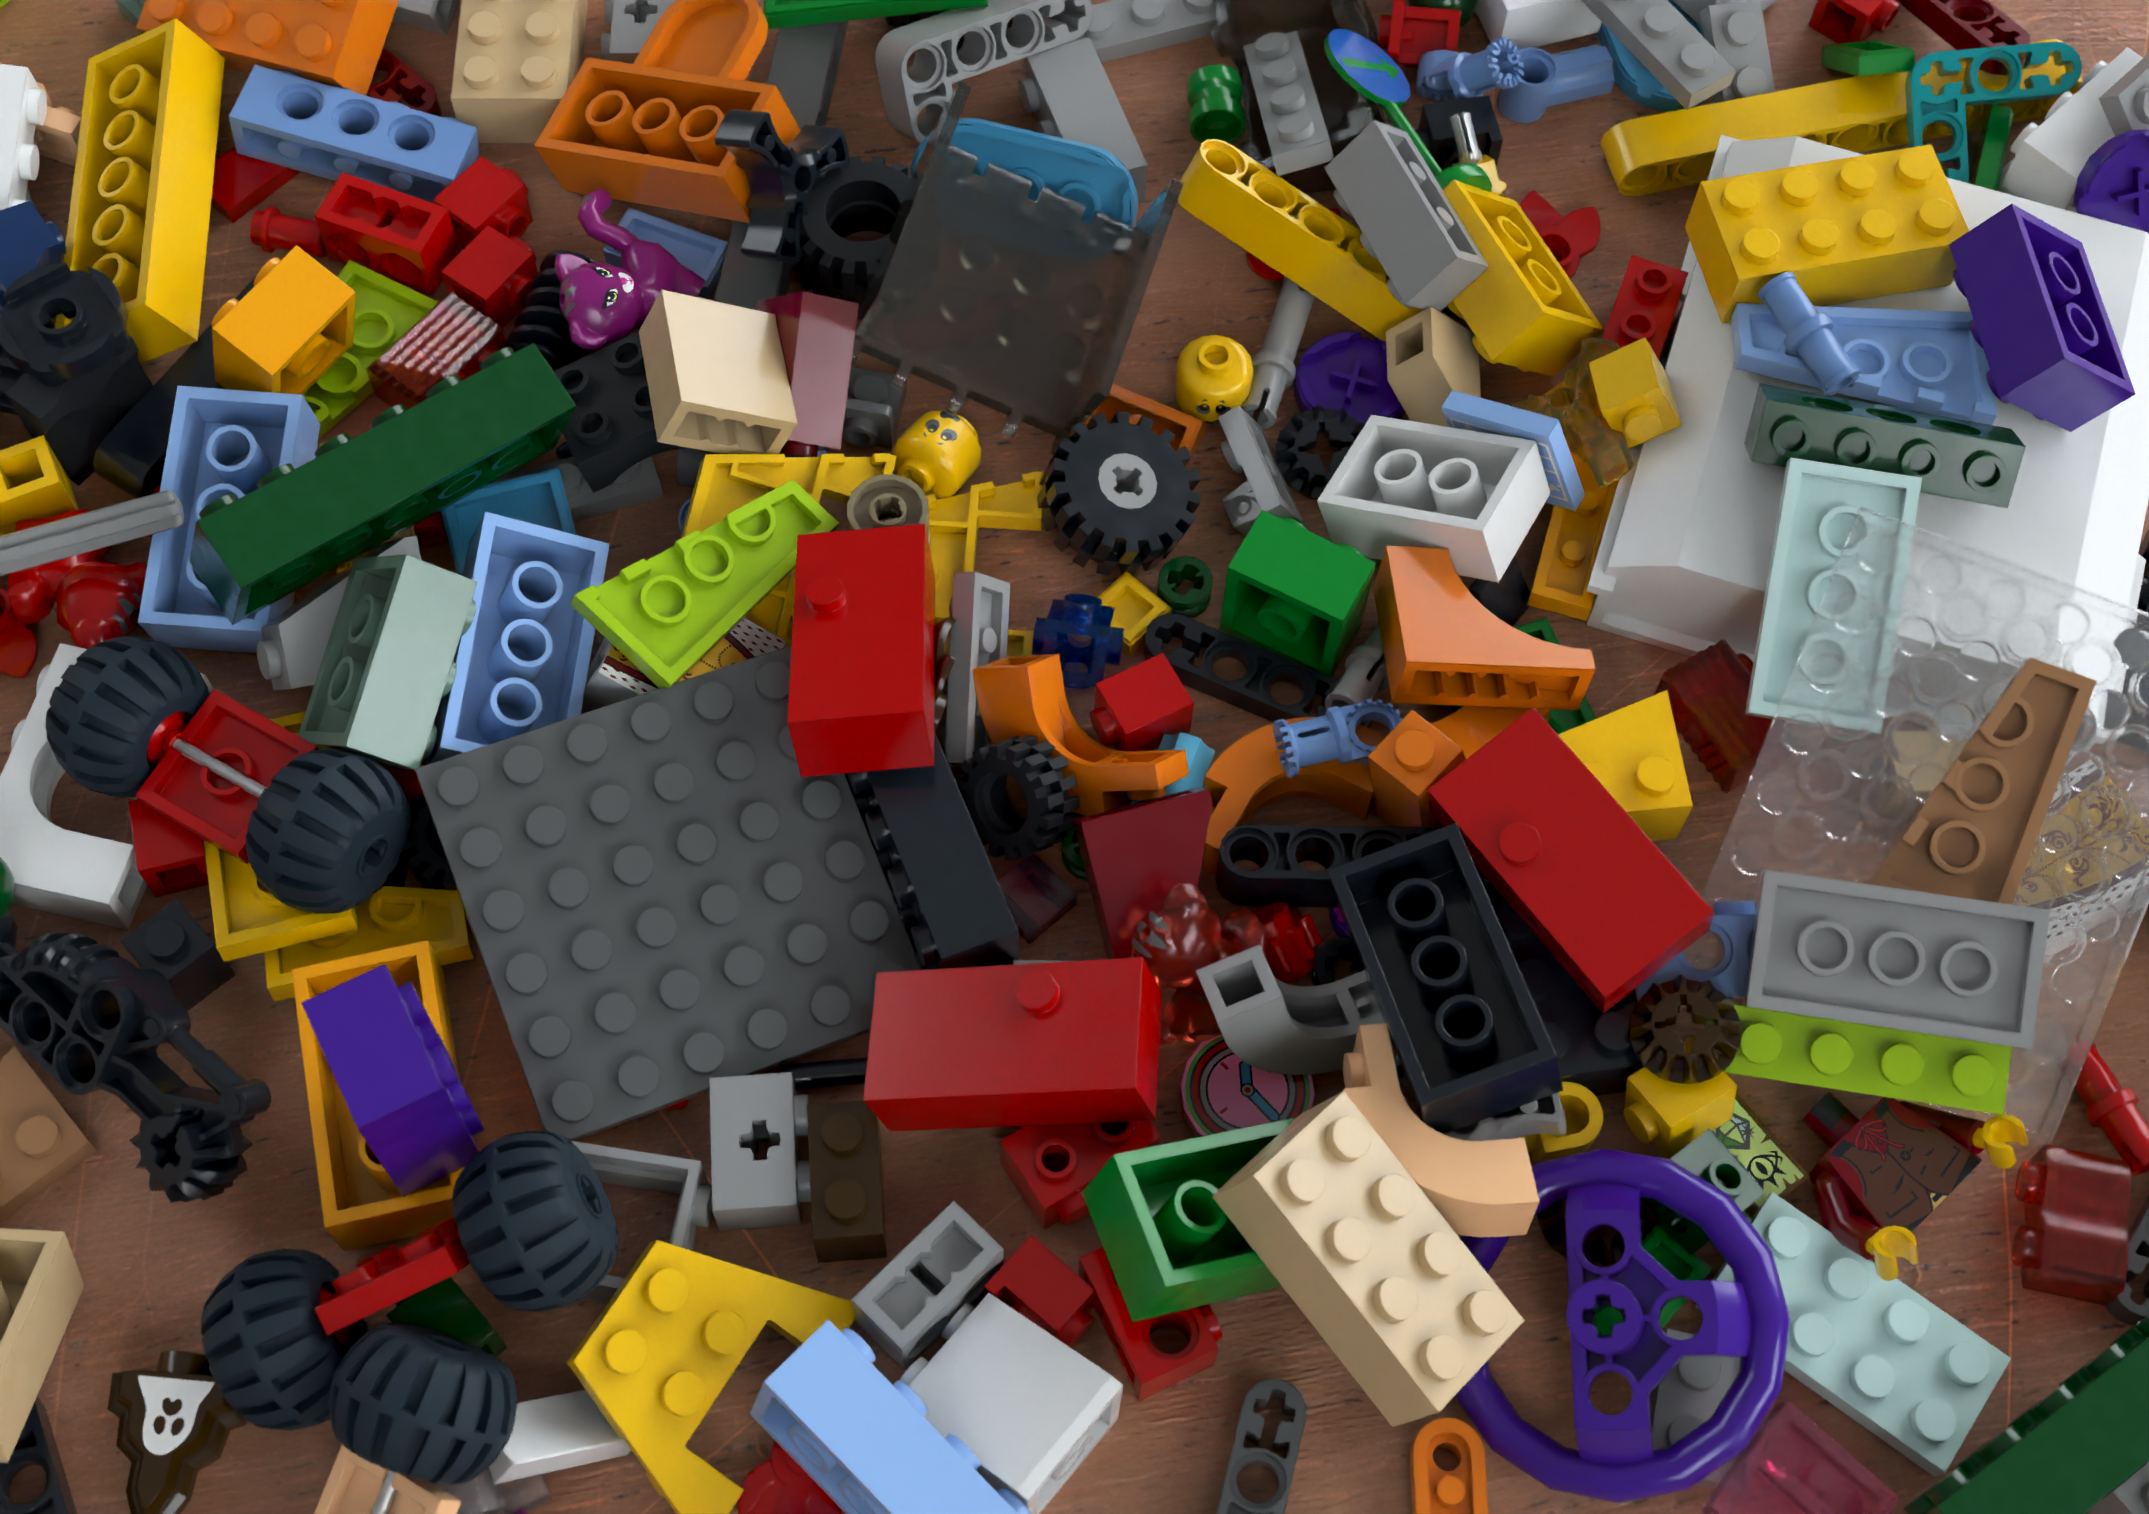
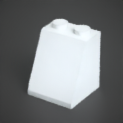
[899,1293,1123,1514]

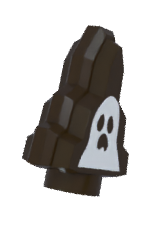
[108,1351,247,1514]

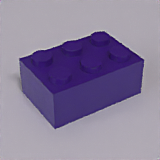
[1949,203,2136,432]
[301,964,484,1197]

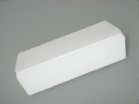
[489,1390,632,1484]

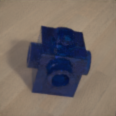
[1032,594,1124,689]

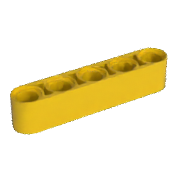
[1175,139,1424,342]

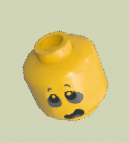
[1174,335,1254,424]
[892,411,981,500]

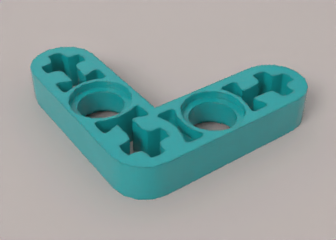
[1906,42,2082,183]

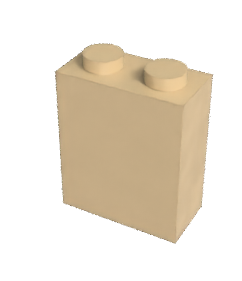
[639,290,798,454]

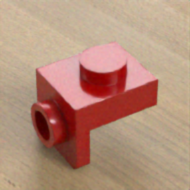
[1378,0,1461,67]

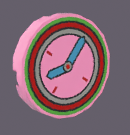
[1180,1032,1315,1138]

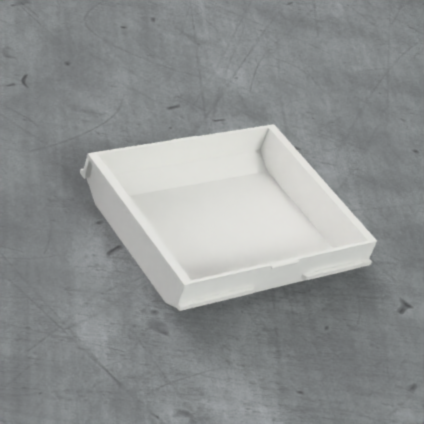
[1586,135,2149,771]

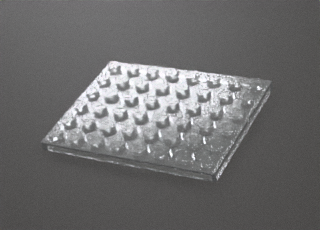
[1684,506,2149,1153]

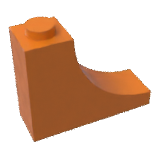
[1373,546,1596,710]
[1368,706,1550,827]

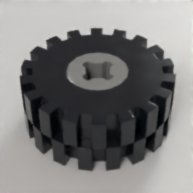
[1037,411,1201,576]

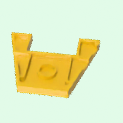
[681,453,897,647]
[926,471,1043,656]
[567,1240,855,1514]

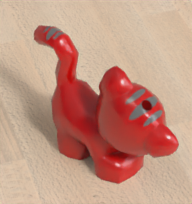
[8,485,161,649]

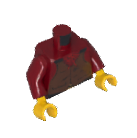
[1801,1092,2029,1281]

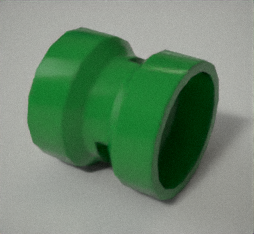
[1186,65,1246,143]

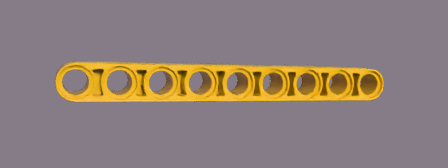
[1600,39,2083,197]

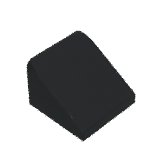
[1469,556,1530,627]

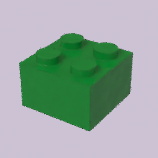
[1219,510,1376,677]

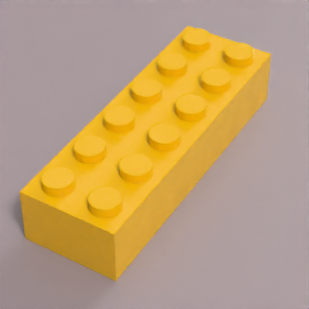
[55,18,225,364]

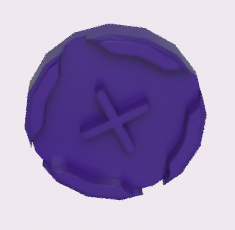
[2074,129,2149,234]
[1294,331,1405,432]

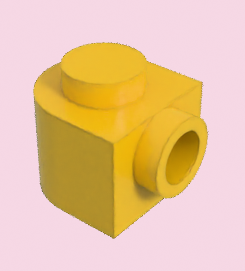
[1518,1082,1603,1165]

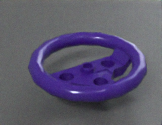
[1455,1148,1791,1503]

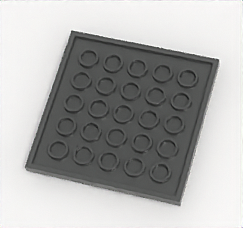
[415,645,919,1141]

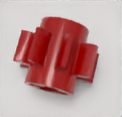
[1235,902,1322,983]

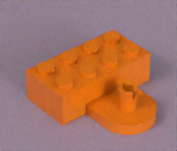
[136,0,399,96]
[534,0,801,223]

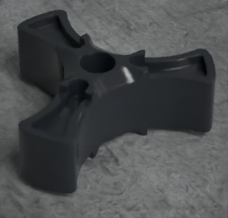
[715,109,849,263]

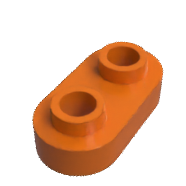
[1410,1418,1489,1514]

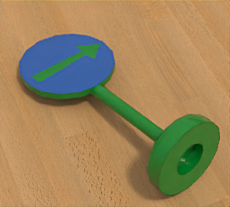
[1324,29,1492,192]

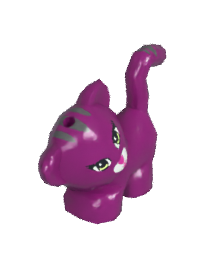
[554,188,706,350]

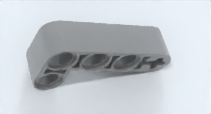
[875,0,1093,144]

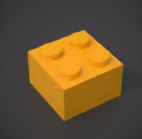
[211,245,356,395]

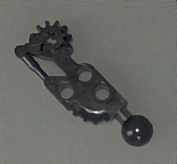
[0,911,271,1203]

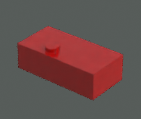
[787,524,935,777]
[1427,707,1714,1014]
[863,957,1162,1132]

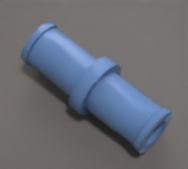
[1758,271,1861,396]

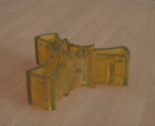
[1505,338,1634,487]

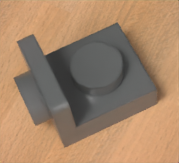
[842,367,907,448]

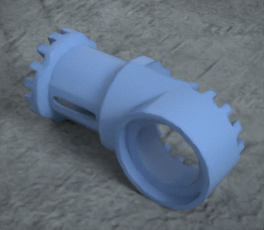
[1416,37,1524,102]
[1273,699,1403,778]

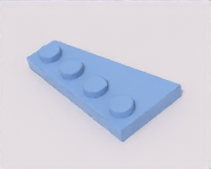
[1731,303,1997,425]

